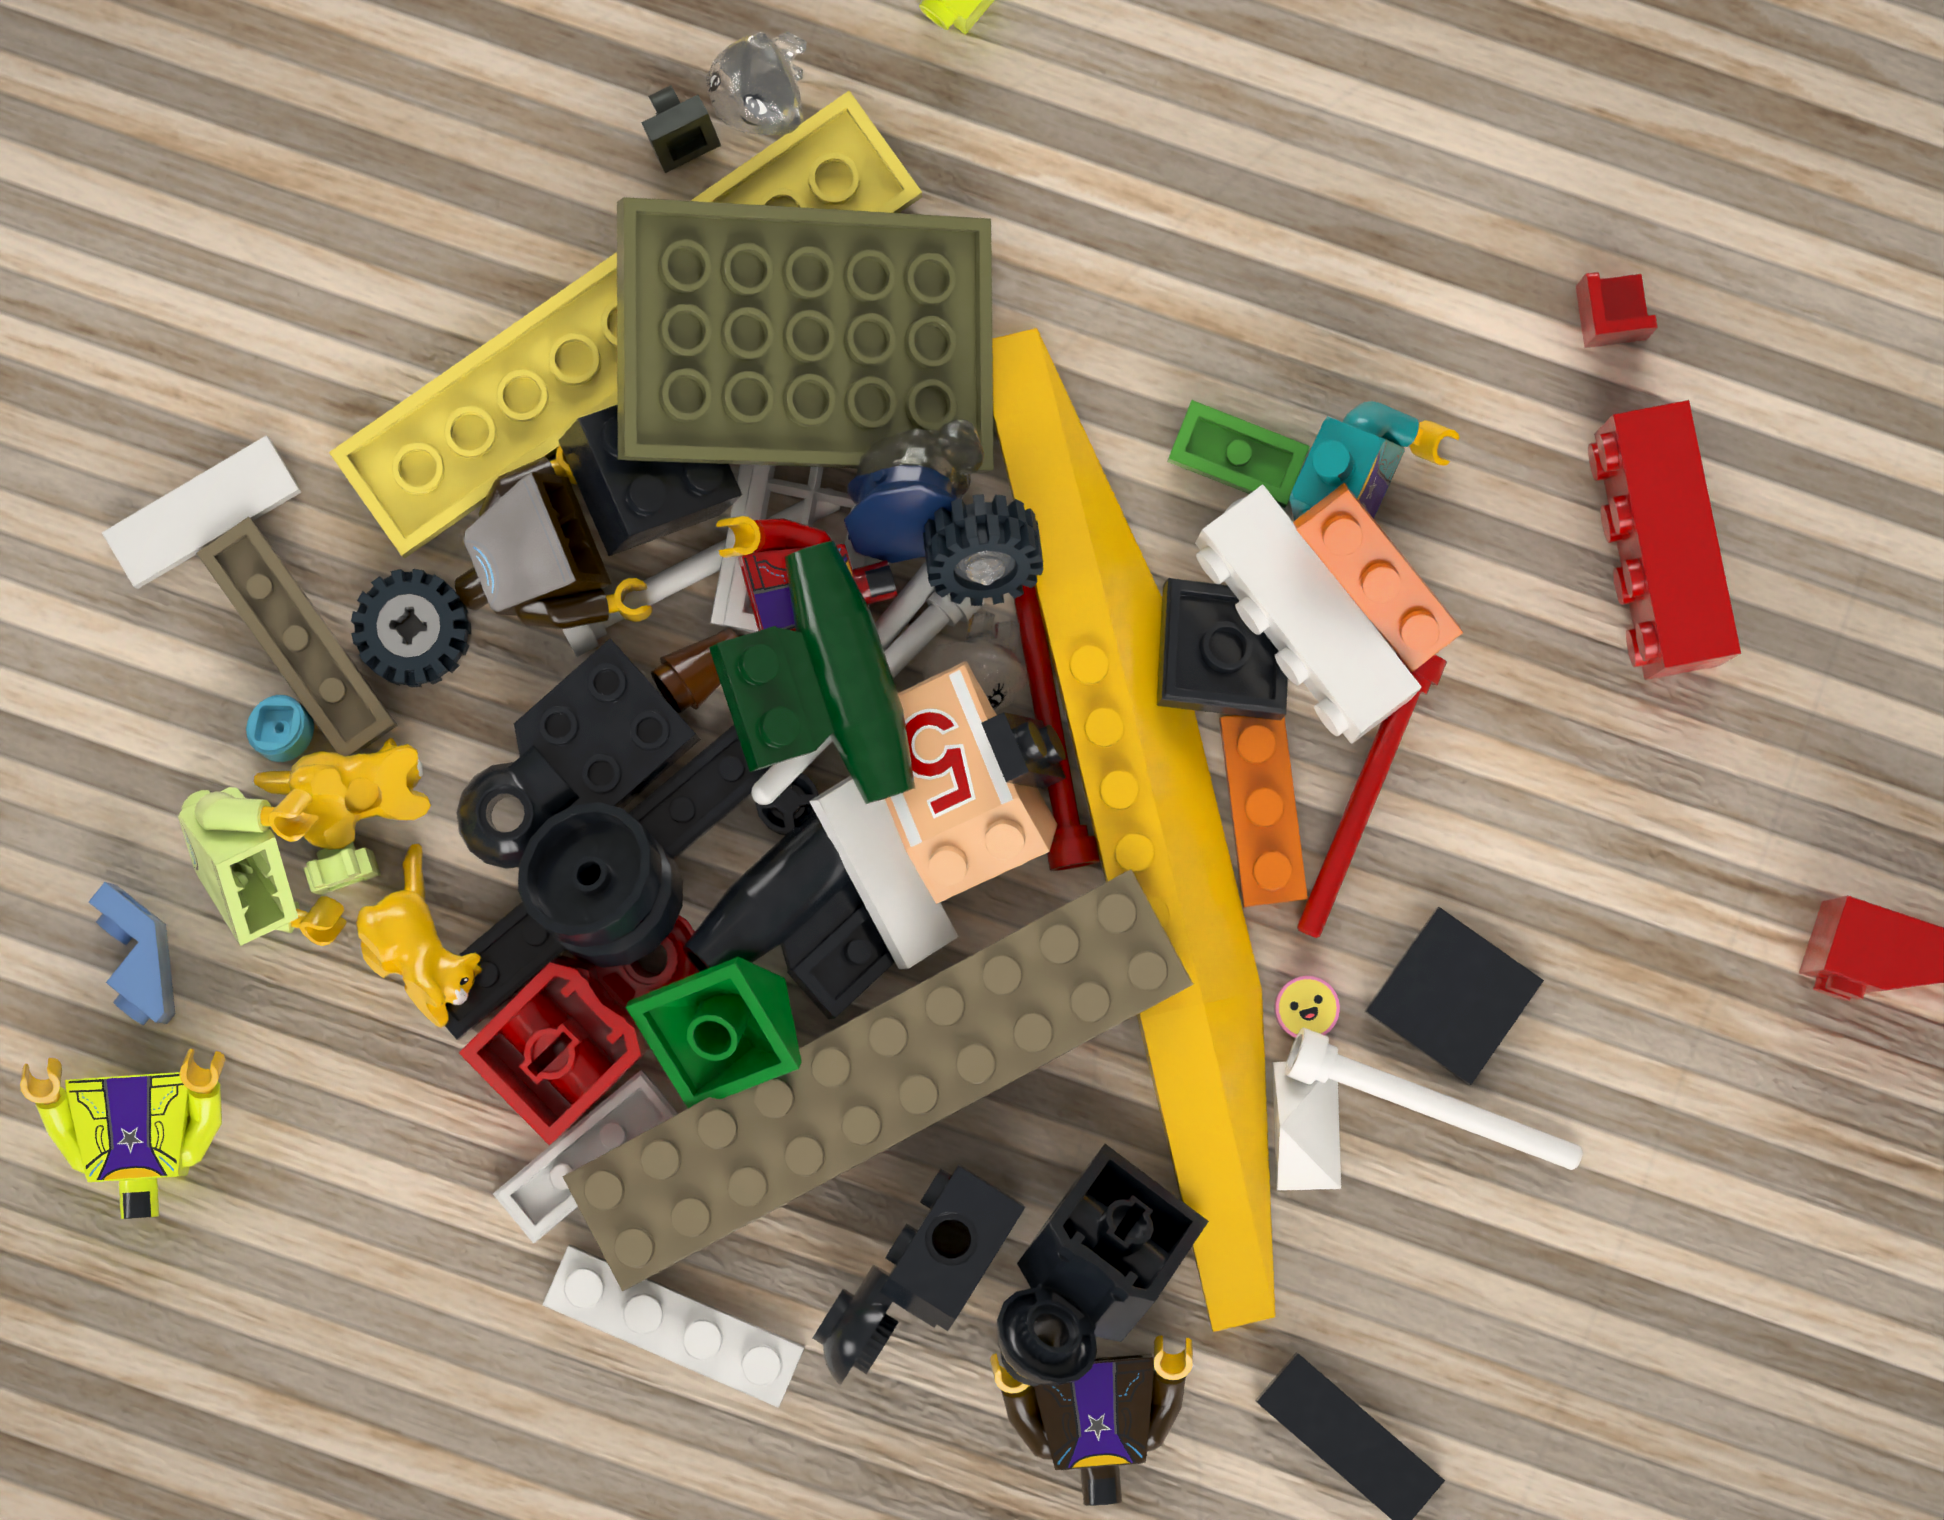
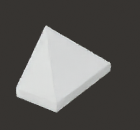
[1272,1062,1341,1190]

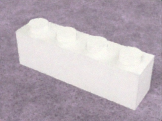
[1195,485,1421,744]

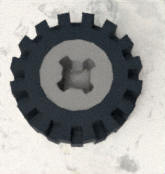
[351,569,471,688]

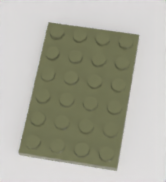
[617,197,994,473]

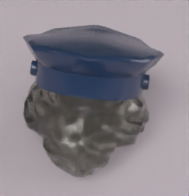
[844,419,985,563]

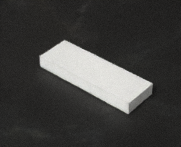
[102,435,301,589]
[809,776,959,969]
[493,1070,679,1243]

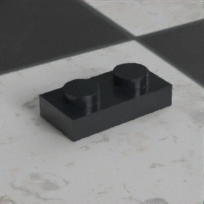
[981,712,1066,789]

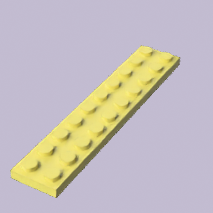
[329,91,922,559]

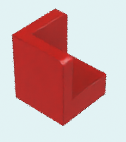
[1576,272,1658,348]

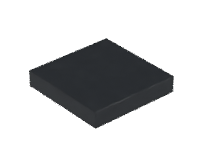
[1157,578,1288,721]
[1364,907,1544,1085]

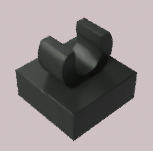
[641,85,721,173]

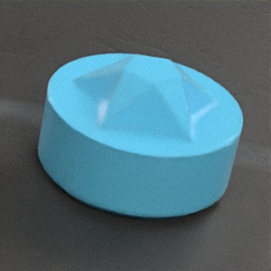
[246,695,314,762]

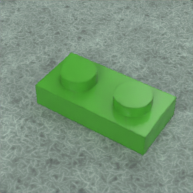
[1167,400,1310,508]

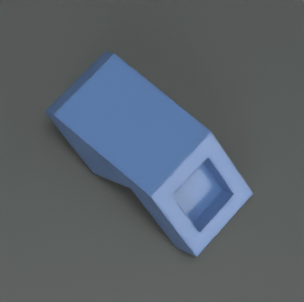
[89,882,175,1025]

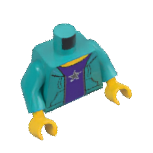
[1289,401,1460,521]

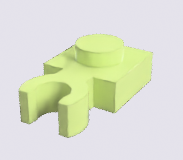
[303,842,381,895]

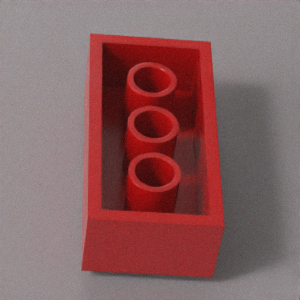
[1588,400,1741,680]

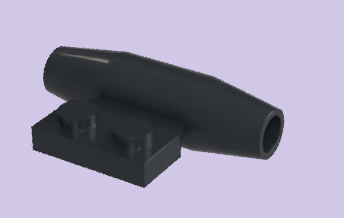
[683,813,895,1020]

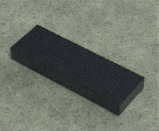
[1255,1352,1445,1520]

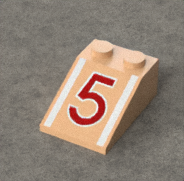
[885,661,1057,904]

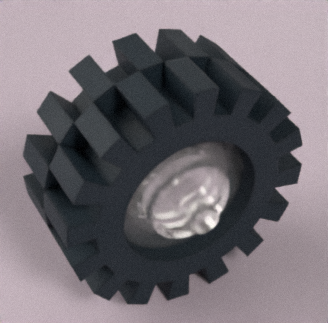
[923,494,1043,606]

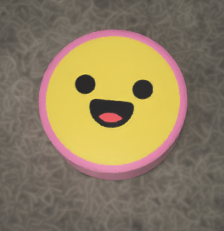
[1274,976,1340,1038]

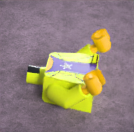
[20,1049,225,1219]

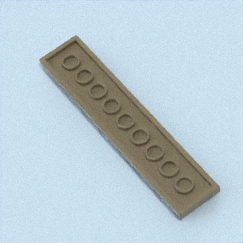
[562,869,1194,1291]

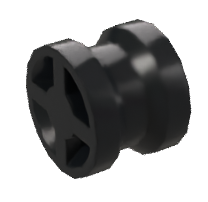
[755,773,819,835]

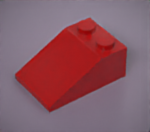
[1799,895,1944,1001]

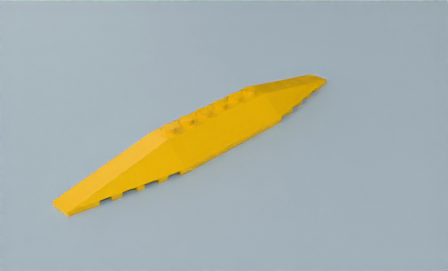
[992,328,1275,1332]

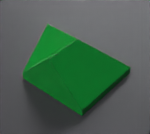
[626,957,802,1108]

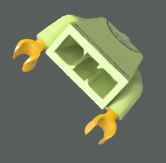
[178,787,347,946]

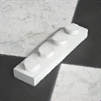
[542,1245,805,1408]

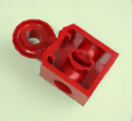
[459,915,699,1146]

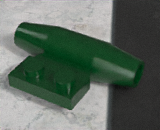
[709,541,915,804]

